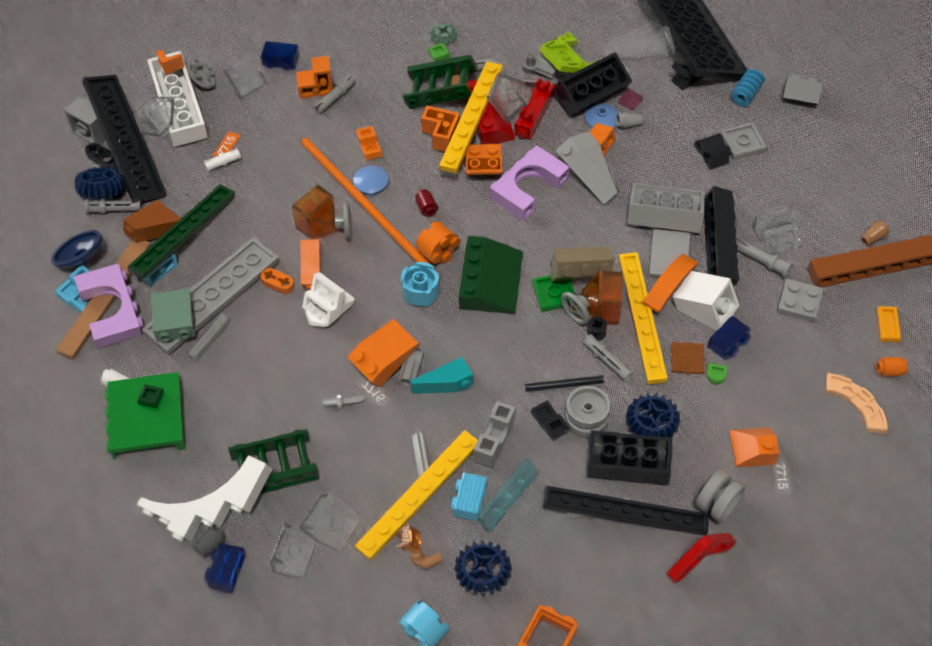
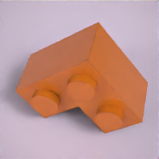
[296,56,333,99]
[421,106,460,152]

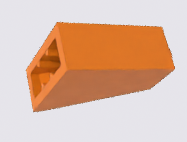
[300,239,323,290]

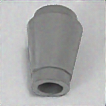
[616,112,643,129]

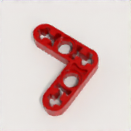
[667,533,736,584]

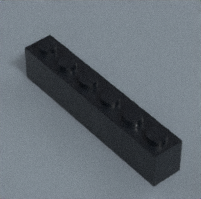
[705,186,739,286]

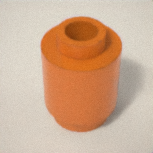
[876,357,908,377]

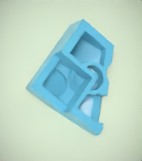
[54,264,90,313]

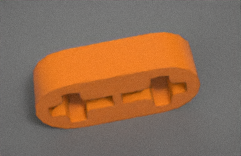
[261,268,294,294]

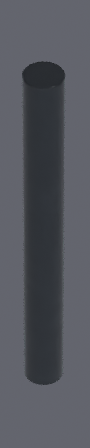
[525,375,604,392]

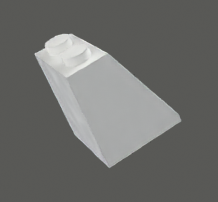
[673,271,740,332]

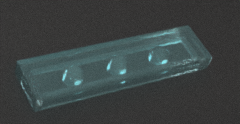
[477,458,539,532]

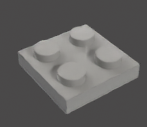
[777,278,824,322]

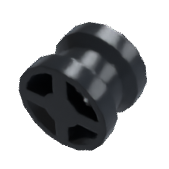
[587,317,607,341]

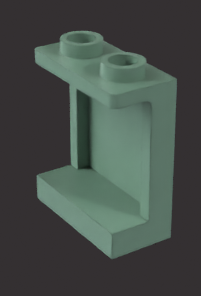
[151,288,195,342]

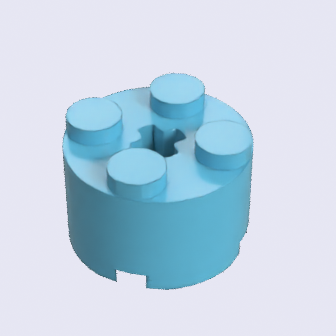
[401,262,440,307]
[399,600,450,646]

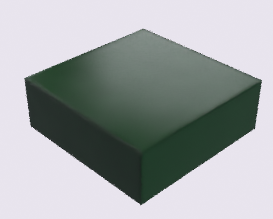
[137,384,164,409]

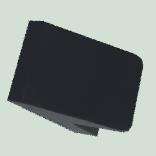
[671,61,701,90]

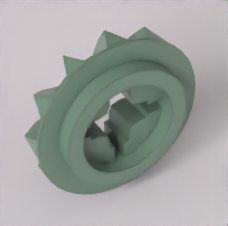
[430,22,457,44]

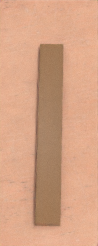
[56,240,151,360]

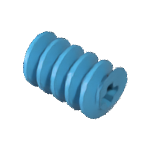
[731,69,766,107]

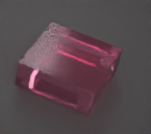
[619,89,643,111]

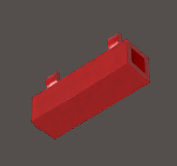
[515,77,554,140]

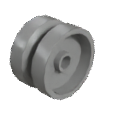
[565,386,611,438]
[695,469,746,523]

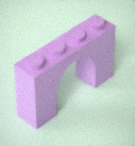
[490,145,570,221]
[74,264,143,349]

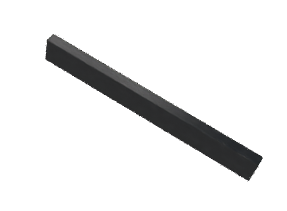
[543,486,709,535]

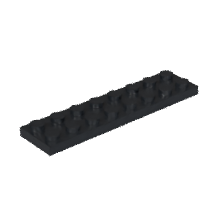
[82,75,166,202]

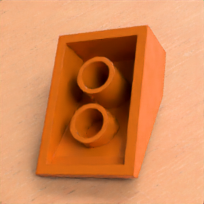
[347,319,420,387]

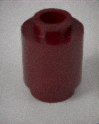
[415,189,438,216]

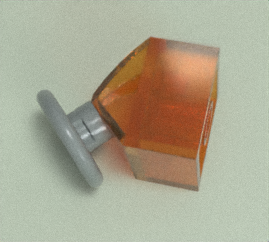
[292,184,351,240]
[561,271,622,325]

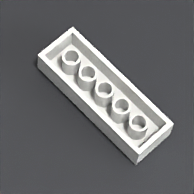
[147,51,208,147]

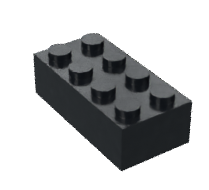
[553,52,633,117]
[587,430,673,486]

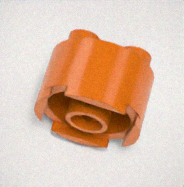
[416,221,461,264]

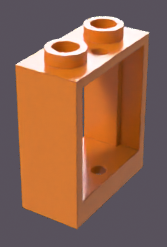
[517,604,579,646]

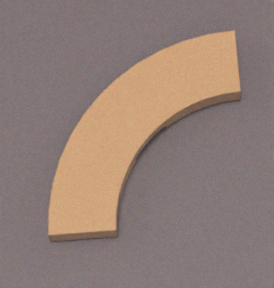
[826,373,888,434]

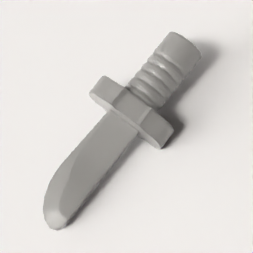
[322,394,366,409]

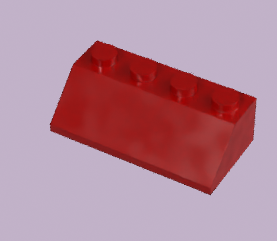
[465,79,515,144]

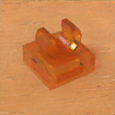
[397,525,421,551]

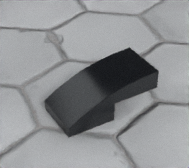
[530,400,570,441]

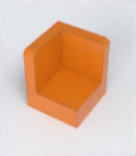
[156,50,184,75]

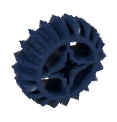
[74,166,124,201]
[626,392,680,438]
[454,539,512,597]

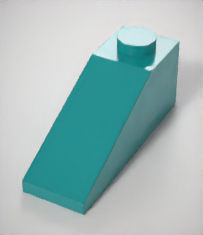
[410,357,474,394]

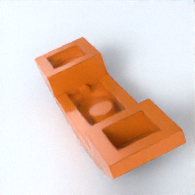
[643,254,699,313]

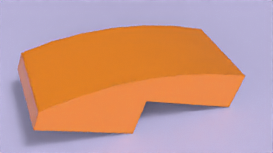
[356,126,383,160]

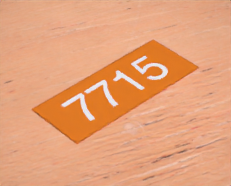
[212,131,241,157]

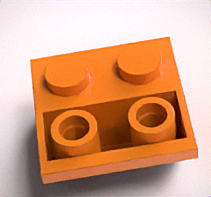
[466,144,502,175]

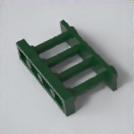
[402,54,477,108]
[228,429,320,494]

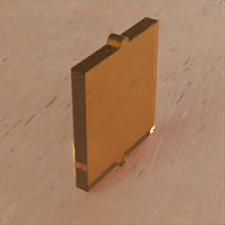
[671,341,704,375]

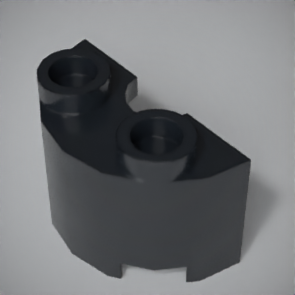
[694,133,732,170]

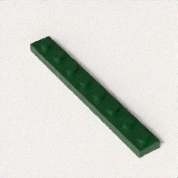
[128,184,235,279]

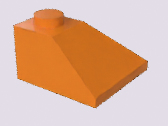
[729,428,780,467]

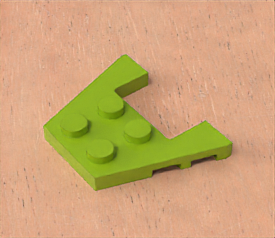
[539,31,594,73]

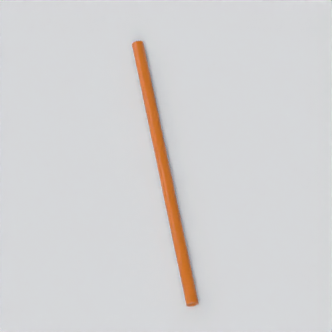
[301,137,437,272]

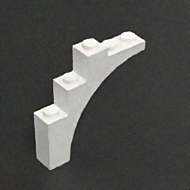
[137,456,272,542]

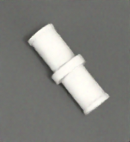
[204,148,241,172]

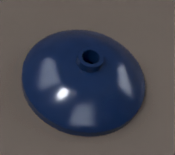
[51,230,103,268]

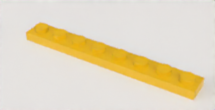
[439,61,503,174]
[619,252,668,384]
[355,430,478,561]

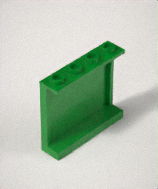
[104,372,186,460]

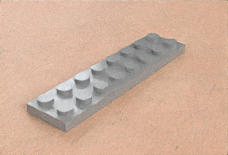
[142,237,279,355]

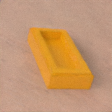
[876,306,901,343]

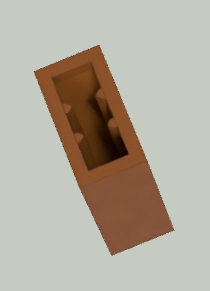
[123,200,181,242]

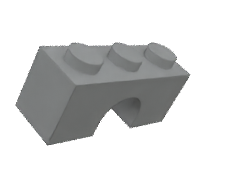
[473,401,516,468]

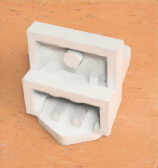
[302,272,355,328]

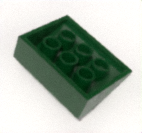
[459,236,523,314]

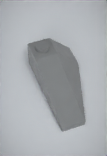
[556,131,618,205]

